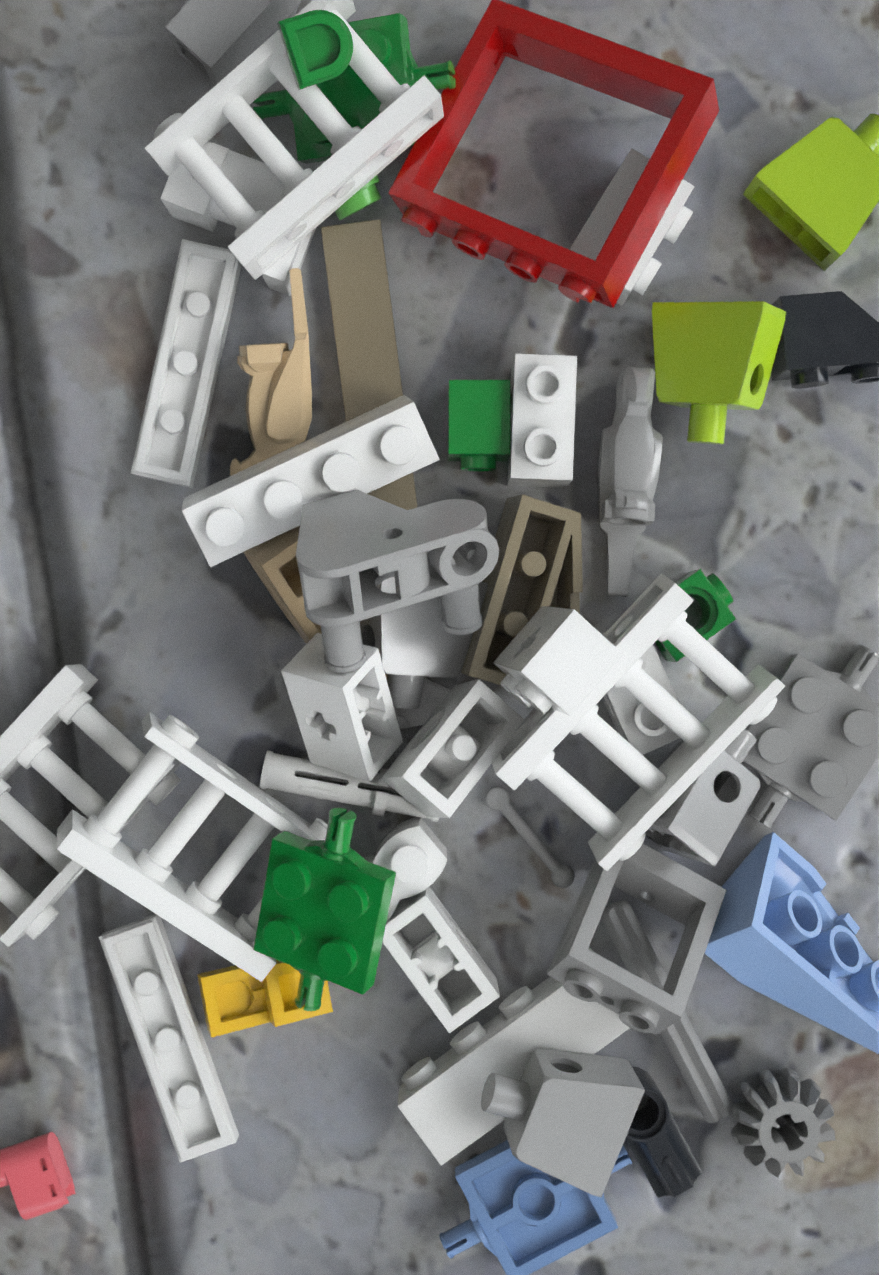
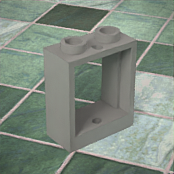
[547,843,726,1035]

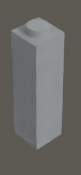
[165,0,302,86]

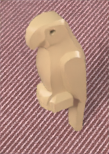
[230,268,312,476]

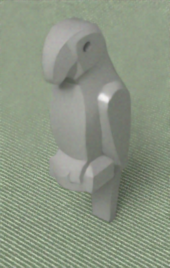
[597,366,663,597]

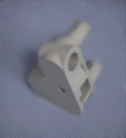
[296,490,499,673]

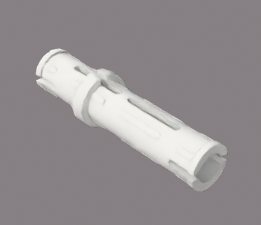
[260,750,439,822]

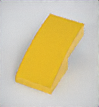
[197,960,333,1038]

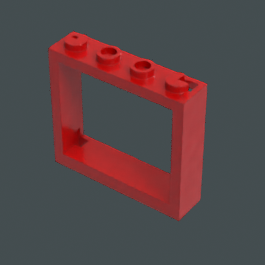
[388,0,719,308]

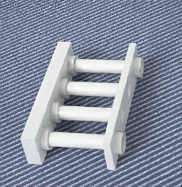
[145,0,444,280]
[492,573,785,871]
[0,664,182,947]
[56,711,328,982]

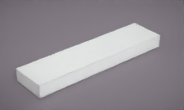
[131,239,242,488]
[99,914,239,1163]

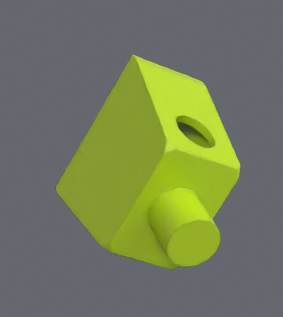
[743,113,879,271]
[652,301,786,445]

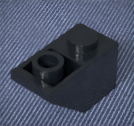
[771,291,879,389]

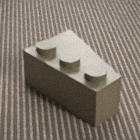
[461,494,583,686]

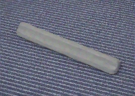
[601,900,733,1123]

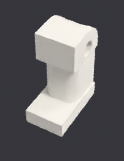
[160,142,316,296]

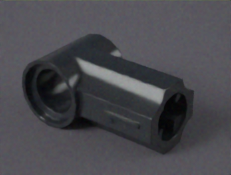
[625,1067,703,1198]

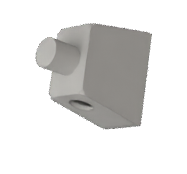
[360,577,488,709]
[645,729,760,867]
[481,1048,645,1197]

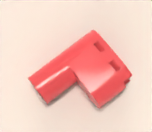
[0,1131,75,1220]

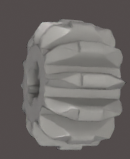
[731,1067,836,1178]

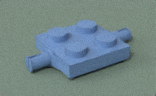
[439,1140,633,1275]

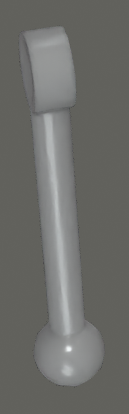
[486,786,575,888]

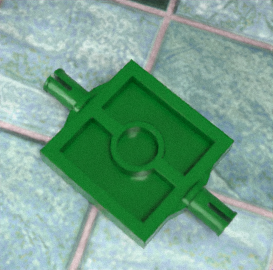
[253,13,456,164]
[253,808,396,1011]

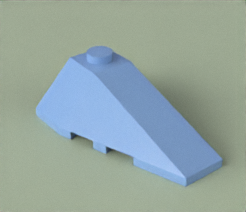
[705,832,879,1054]

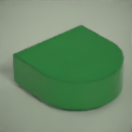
[277,10,353,90]

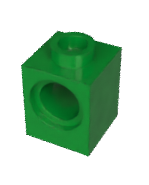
[448,380,510,472]
[654,569,736,662]

